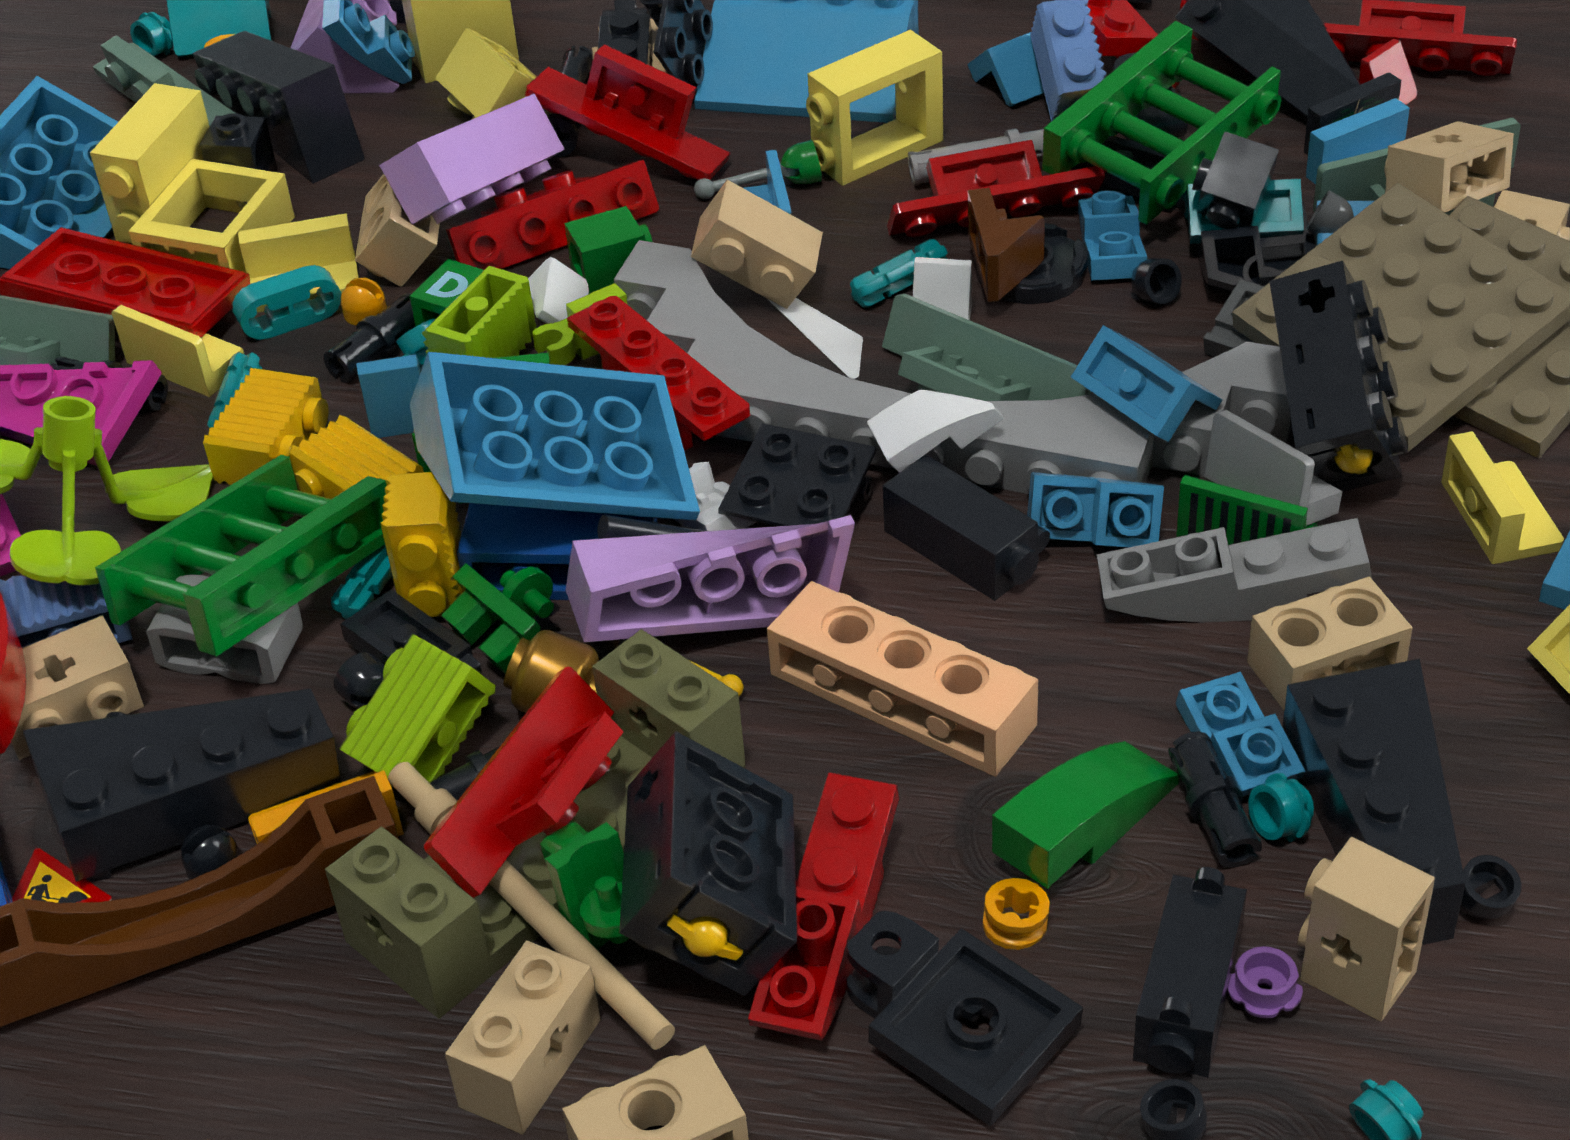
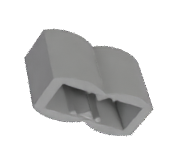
[146,575,303,684]

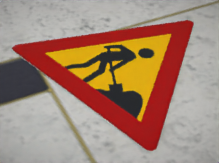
[12,848,112,903]

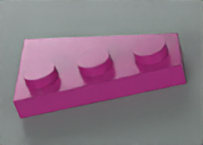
[0,360,162,466]

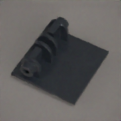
[640,0,713,104]
[718,423,877,526]

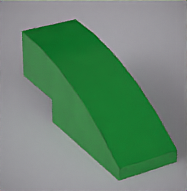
[992,741,1180,889]

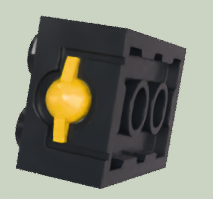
[1269,260,1408,492]
[619,731,797,996]

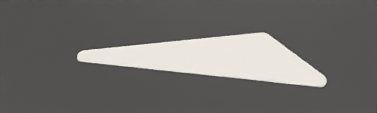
[768,298,863,379]

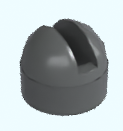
[1306,190,1354,236]

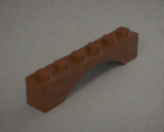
[0,775,399,1027]

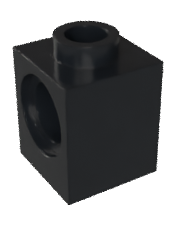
[200,113,278,172]

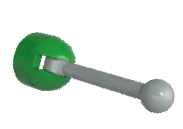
[694,140,822,200]

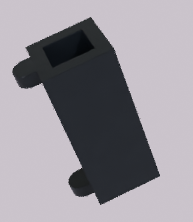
[882,454,1050,601]
[1133,867,1247,1078]

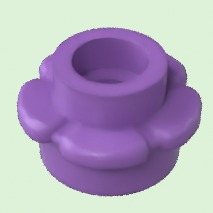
[1227,946,1303,1018]

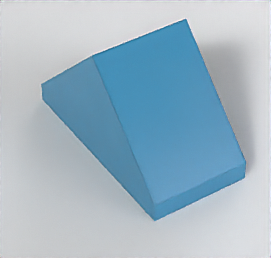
[356,354,423,438]

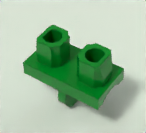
[441,563,554,675]
[540,822,629,951]

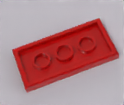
[0,227,250,338]

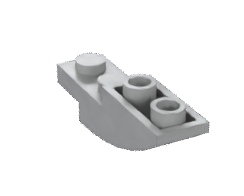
[1097,518,1372,623]

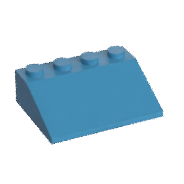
[694,0,919,123]
[0,76,118,269]
[410,352,700,520]

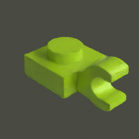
[532,283,628,365]

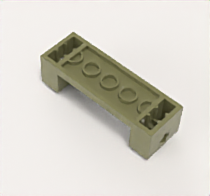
[325,629,746,1019]

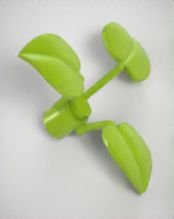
[0,396,214,585]

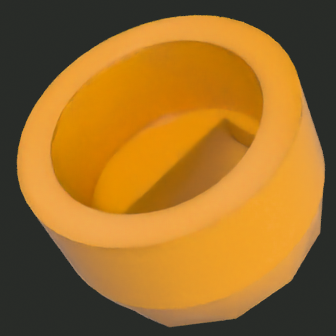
[341,277,387,325]

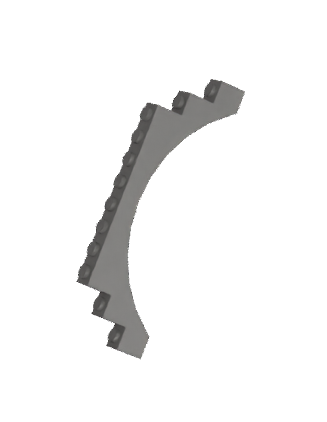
[614,240,1292,494]

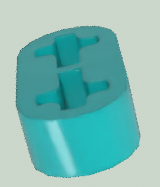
[232,265,341,340]

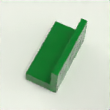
[1176,475,1318,545]

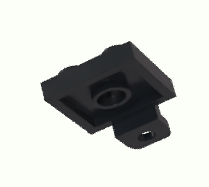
[847,911,1083,1126]

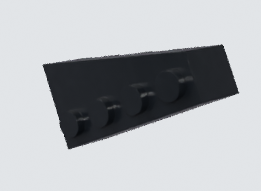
[193,31,365,184]
[1282,659,1465,945]
[23,689,341,882]

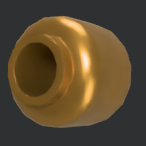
[503,630,598,713]

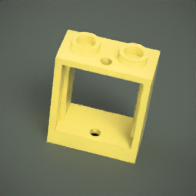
[806,29,943,186]
[128,159,295,273]

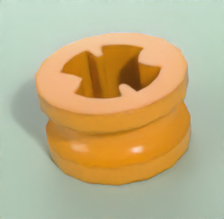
[982,878,1050,950]

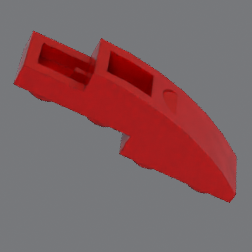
[748,772,899,1041]

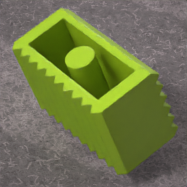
[421,266,536,358]
[339,634,496,783]

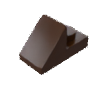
[967,188,1045,302]

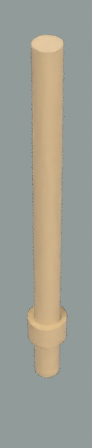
[388,762,675,1050]

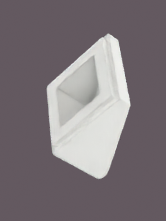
[528,257,589,324]
[913,257,972,320]

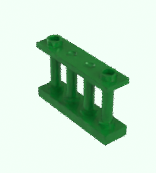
[1042,21,1281,225]
[95,455,387,656]

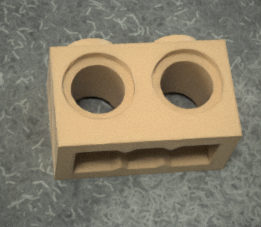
[355,174,440,287]
[1247,576,1413,710]

